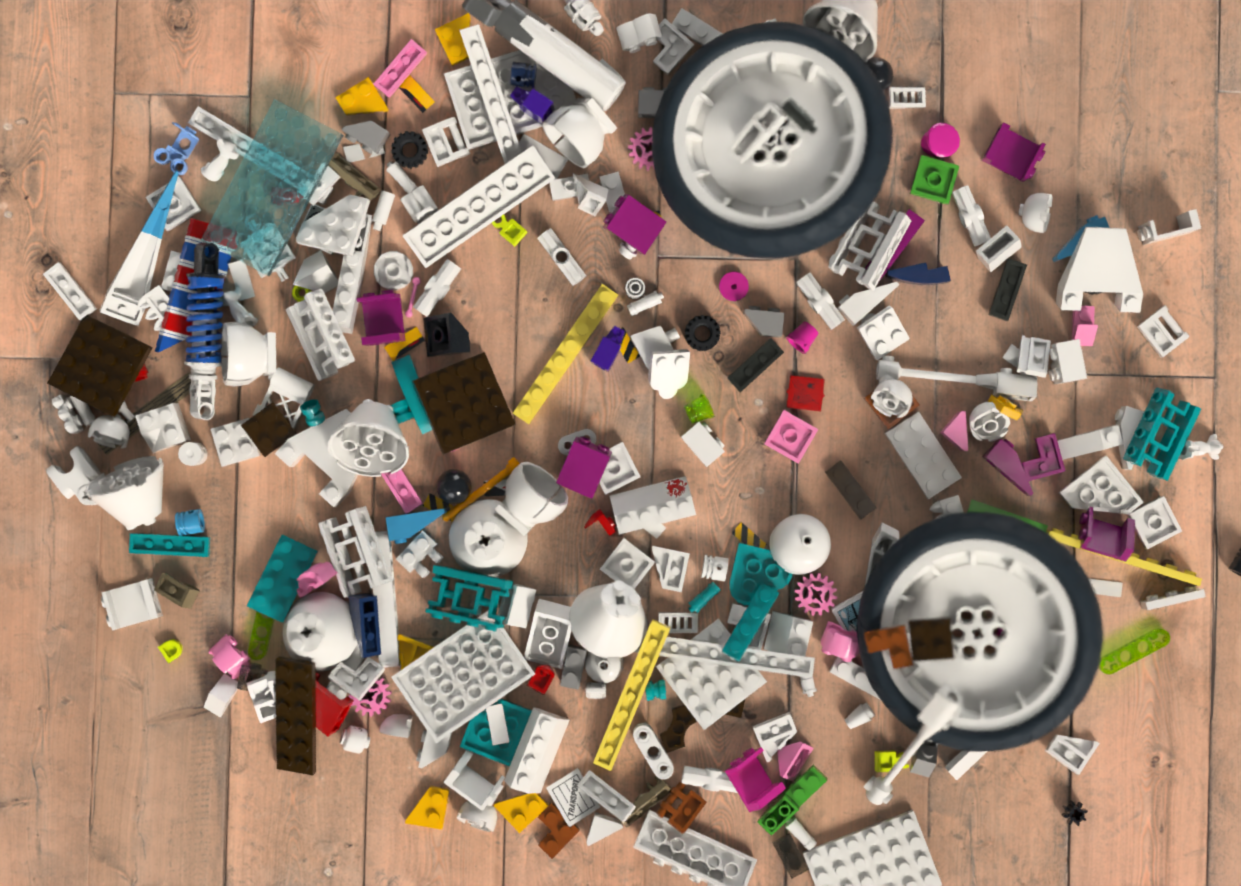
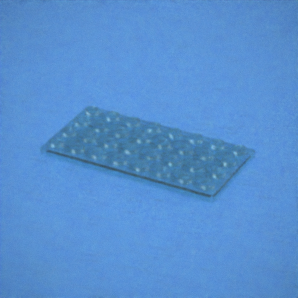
[201,99,344,276]

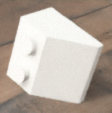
[764,611,813,656]

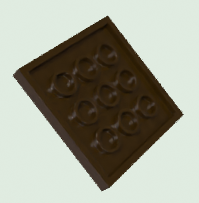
[47,315,153,418]
[412,352,516,455]

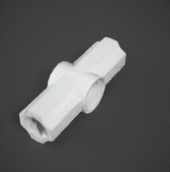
[952,185,991,247]
[537,228,586,286]
[413,259,461,317]
[796,272,845,330]
[682,765,738,793]

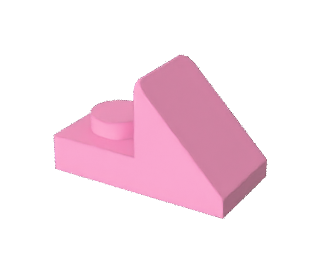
[1072,306,1098,346]

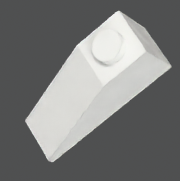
[837,282,899,326]
[1115,406,1144,470]
[1057,425,1124,460]

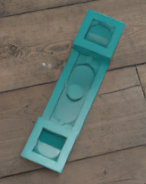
[391,355,432,434]

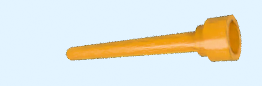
[442,457,520,521]

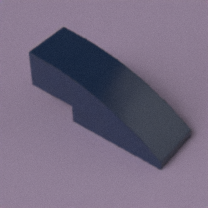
[885,262,951,285]

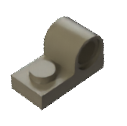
[154,573,200,609]

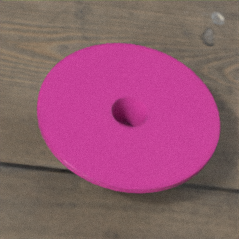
[719,272,749,301]

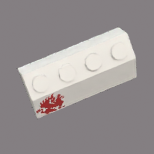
[610,476,696,535]

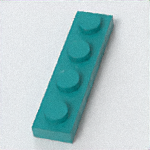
[129,533,210,557]
[722,583,779,662]

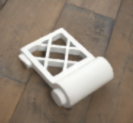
[253,367,315,429]

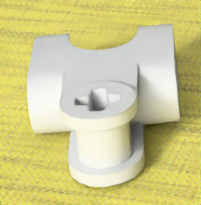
[46,446,101,505]

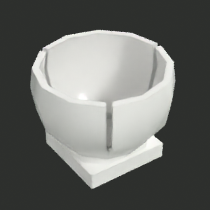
[542,98,617,169]
[221,322,276,387]
[495,462,568,536]

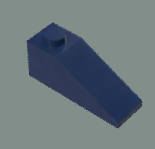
[349,593,381,658]

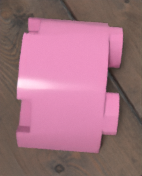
[297,562,338,598]
[821,621,859,662]
[208,634,252,679]

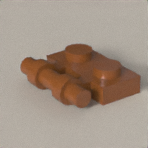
[656,782,707,834]

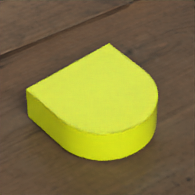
[158,639,183,663]

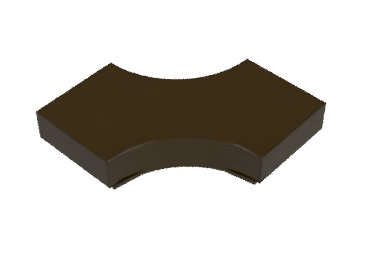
[660,704,697,753]

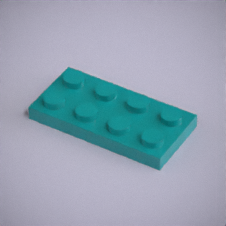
[247,535,318,623]

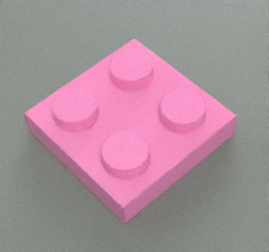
[764,410,818,464]

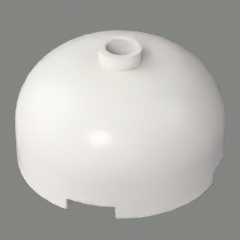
[769,514,831,575]

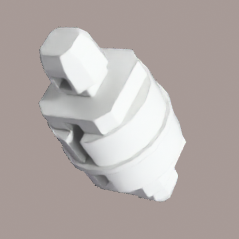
[564,0,604,36]

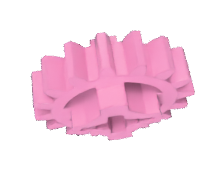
[628,127,654,171]
[794,573,837,616]
[349,677,392,717]

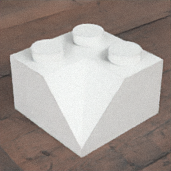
[1049,339,1087,384]
[135,403,191,453]

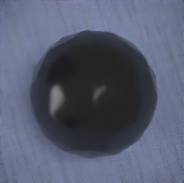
[866,57,894,91]
[436,469,472,504]

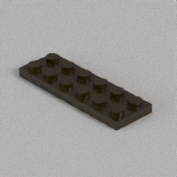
[275,656,316,776]

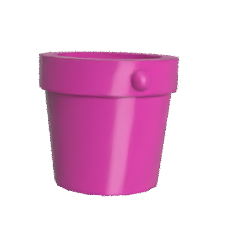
[786,321,819,354]

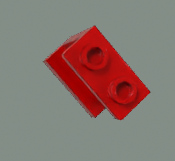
[316,673,354,737]

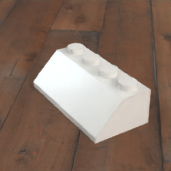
[504,707,569,794]

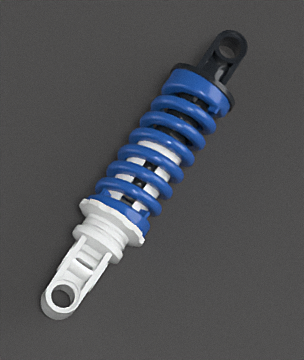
[184,243,225,420]

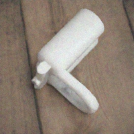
[400,185,438,224]

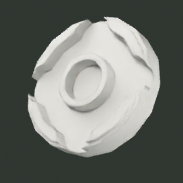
[374,251,413,290]

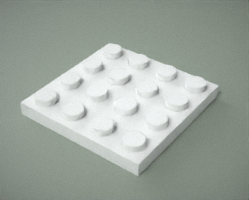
[656,618,767,730]

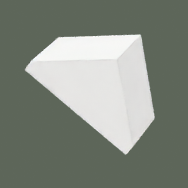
[204,673,242,717]
[586,812,623,846]

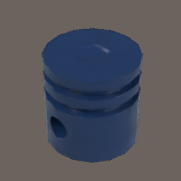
[510,62,537,88]

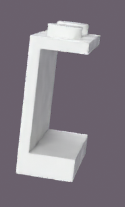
[1137,209,1201,245]
[101,578,163,631]
[443,750,505,811]

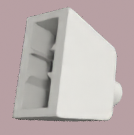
[630,326,680,370]

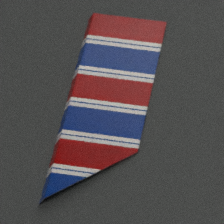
[155,218,238,353]

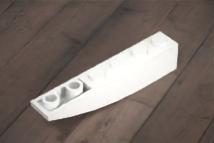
[333,214,372,334]

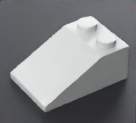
[524,599,572,669]

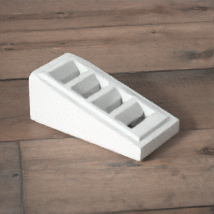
[883,87,926,109]
[658,612,698,633]
[586,682,606,699]

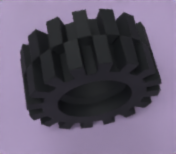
[391,131,428,169]
[685,315,721,351]

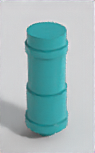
[688,582,721,613]

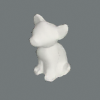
[201,138,239,181]
[220,287,258,327]
[1179,434,1223,460]

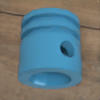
[175,509,205,536]

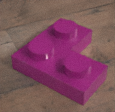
[1021,433,1066,481]

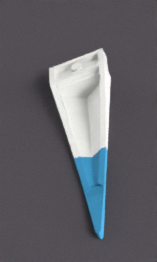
[99,171,178,326]

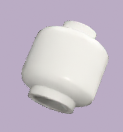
[339,725,370,753]

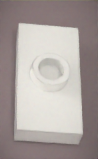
[298,163,340,206]
[549,174,589,201]

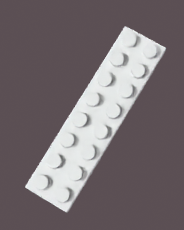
[403,145,555,268]

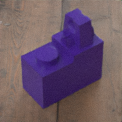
[510,86,555,124]
[591,326,625,373]

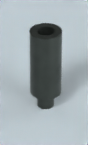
[781,98,818,135]

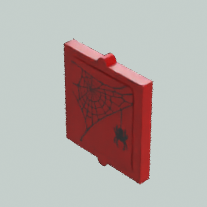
[786,375,825,412]

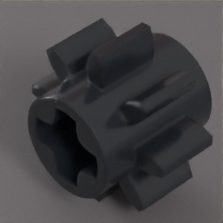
[1061,800,1088,826]

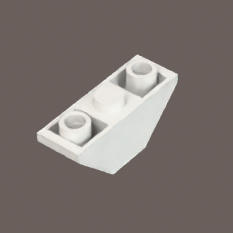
[416,730,452,768]

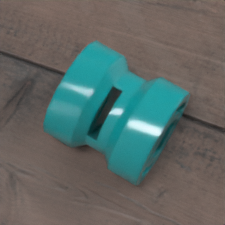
[300,399,326,427]
[390,399,414,424]
[646,679,666,701]

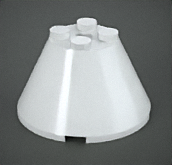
[803,0,878,63]
[328,399,409,477]
[85,456,164,530]
[449,499,528,577]
[569,580,647,658]
[282,592,358,671]

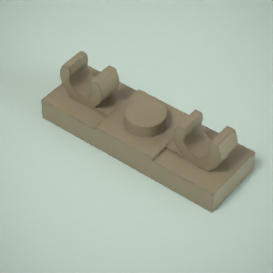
[325,152,382,201]
[617,776,672,827]

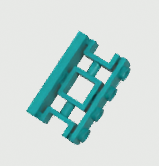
[1123,387,1201,481]
[425,565,513,631]

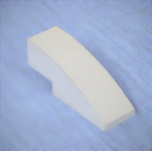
[726,102,788,163]

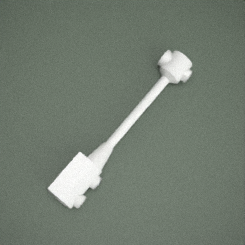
[876,356,1037,402]
[863,683,964,805]

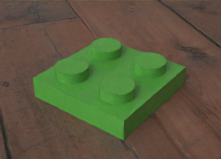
[910,155,959,205]

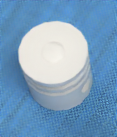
[178,442,208,466]
[701,555,729,582]

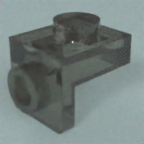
[237,663,268,691]

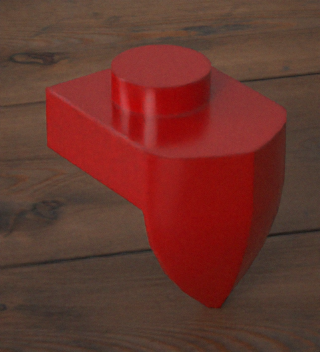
[584,509,617,536]
[526,665,555,695]

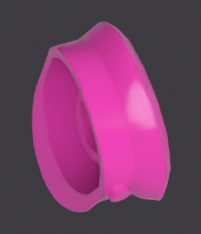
[921,123,960,158]

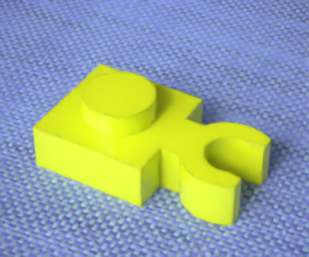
[492,214,528,247]
[875,750,909,772]

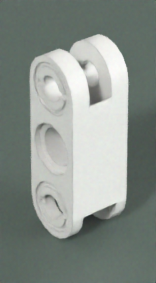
[633,723,673,779]

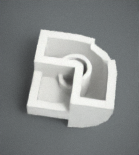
[246,671,276,723]

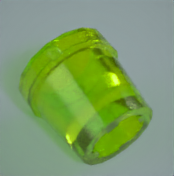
[684,393,715,424]

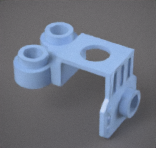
[154,122,200,175]

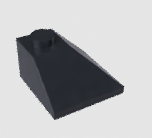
[424,313,470,357]

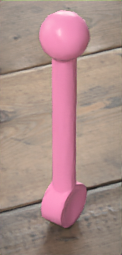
[405,277,421,318]

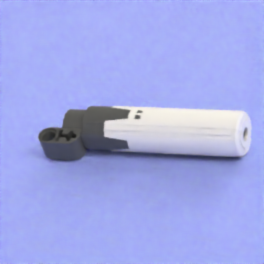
[462,0,625,111]

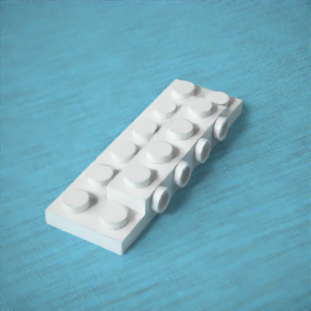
[633,810,757,886]

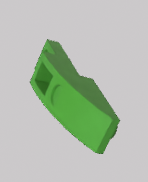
[757,764,828,836]

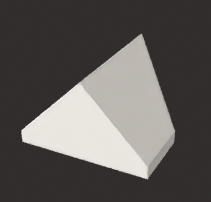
[573,173,608,216]
[293,250,339,294]

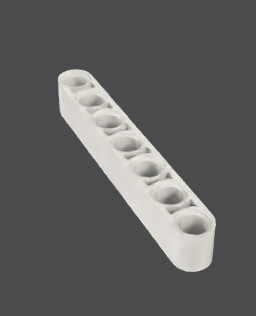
[373,531,401,668]

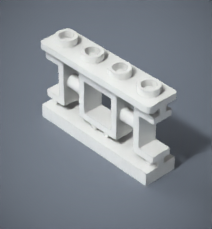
[828,201,911,291]
[285,289,355,381]
[319,506,392,598]

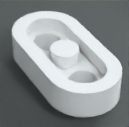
[558,429,596,455]

